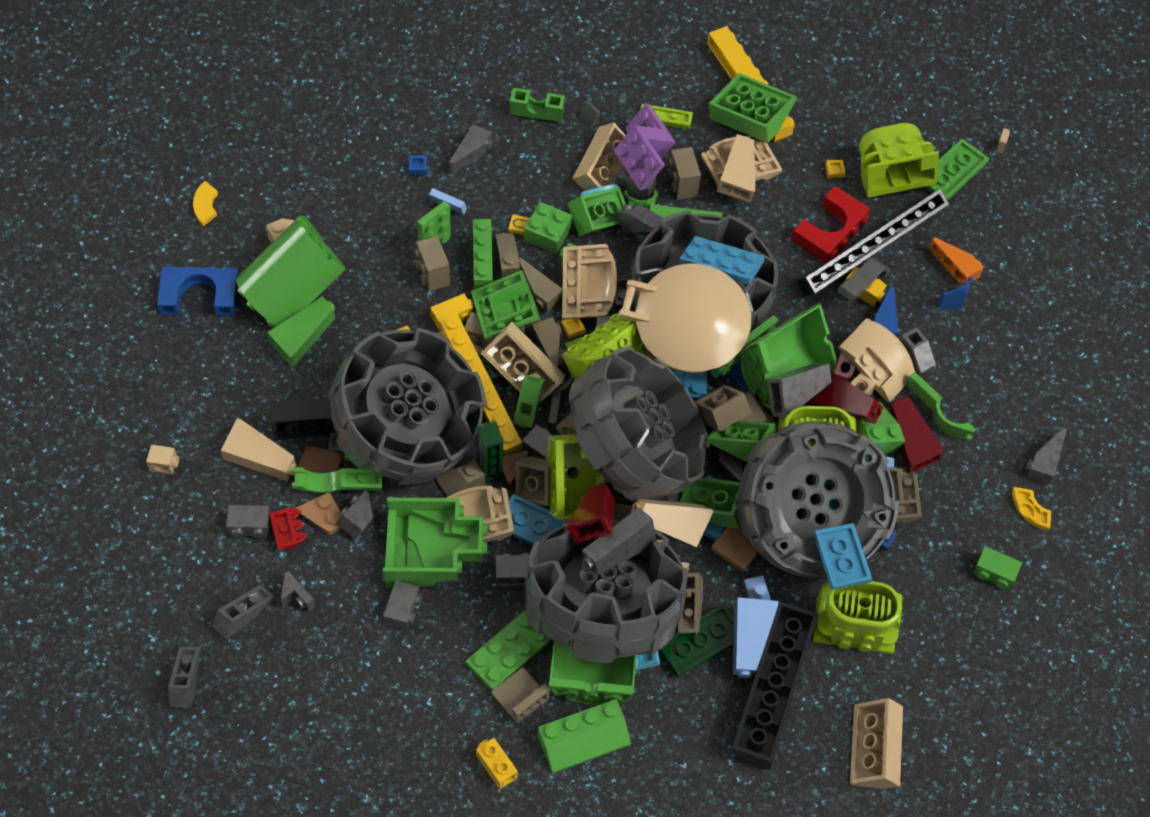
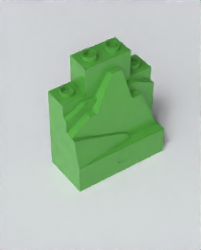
[383,498,488,588]

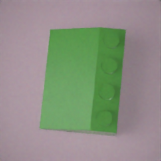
[709,73,797,143]

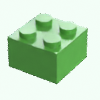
[524,202,573,254]

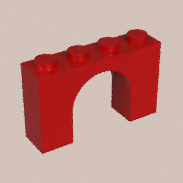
[791,186,870,262]

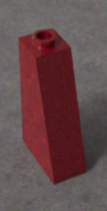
[811,370,883,424]
[889,396,945,474]
[566,483,615,543]

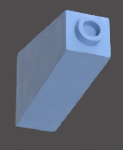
[733,597,778,678]

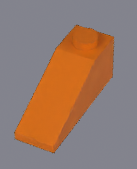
[929,238,984,285]

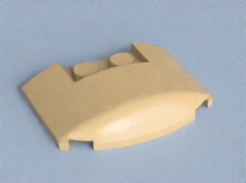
[701,136,782,186]
[562,244,618,319]
[838,318,915,403]
[447,486,515,542]

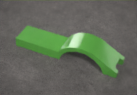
[906,372,976,441]
[292,467,382,493]

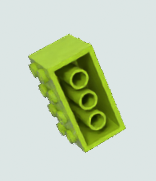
[562,313,656,380]

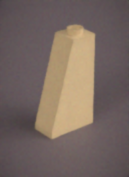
[717,134,755,203]
[221,418,297,481]
[631,499,713,547]

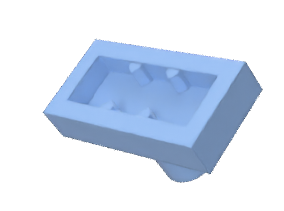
[429,188,467,215]
[743,576,771,600]

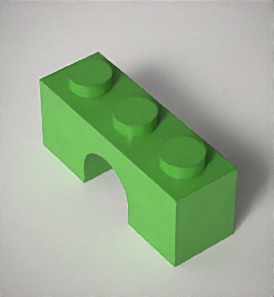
[510,88,565,122]

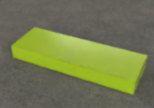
[640,104,693,130]

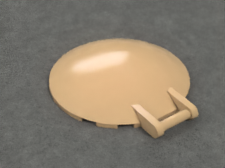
[618,264,751,373]

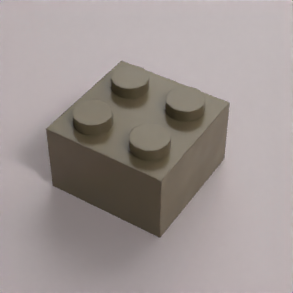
[666,147,701,200]
[414,236,450,291]
[695,385,751,431]

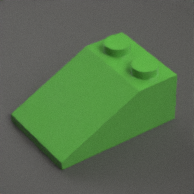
[567,187,626,237]
[856,402,905,453]
[707,421,776,462]
[680,478,740,529]

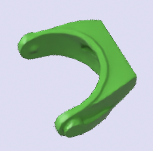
[623,190,658,210]

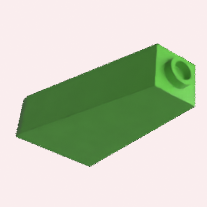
[268,296,335,367]

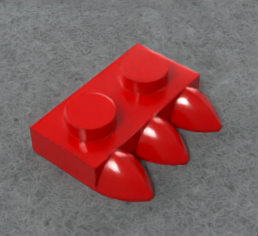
[269,508,307,551]

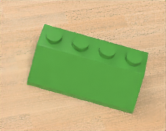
[537,699,631,774]

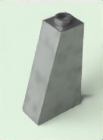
[767,363,831,418]
[582,507,656,574]

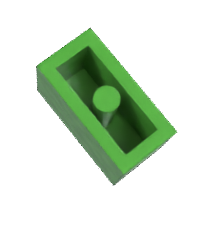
[972,546,1022,590]

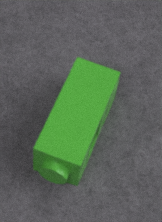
[513,375,545,428]

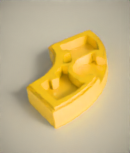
[193,181,218,226]
[1012,487,1051,531]

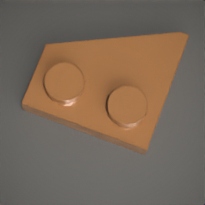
[296,493,342,535]

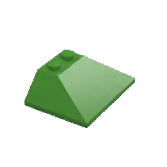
[471,270,541,341]

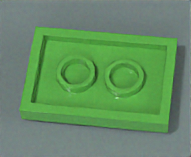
[417,201,451,244]

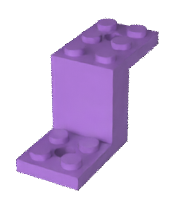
[614,104,676,190]

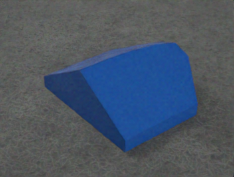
[938,277,973,309]

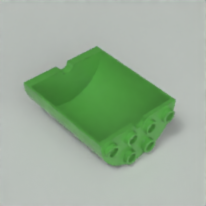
[236,215,346,328]
[741,304,837,410]
[549,641,637,705]

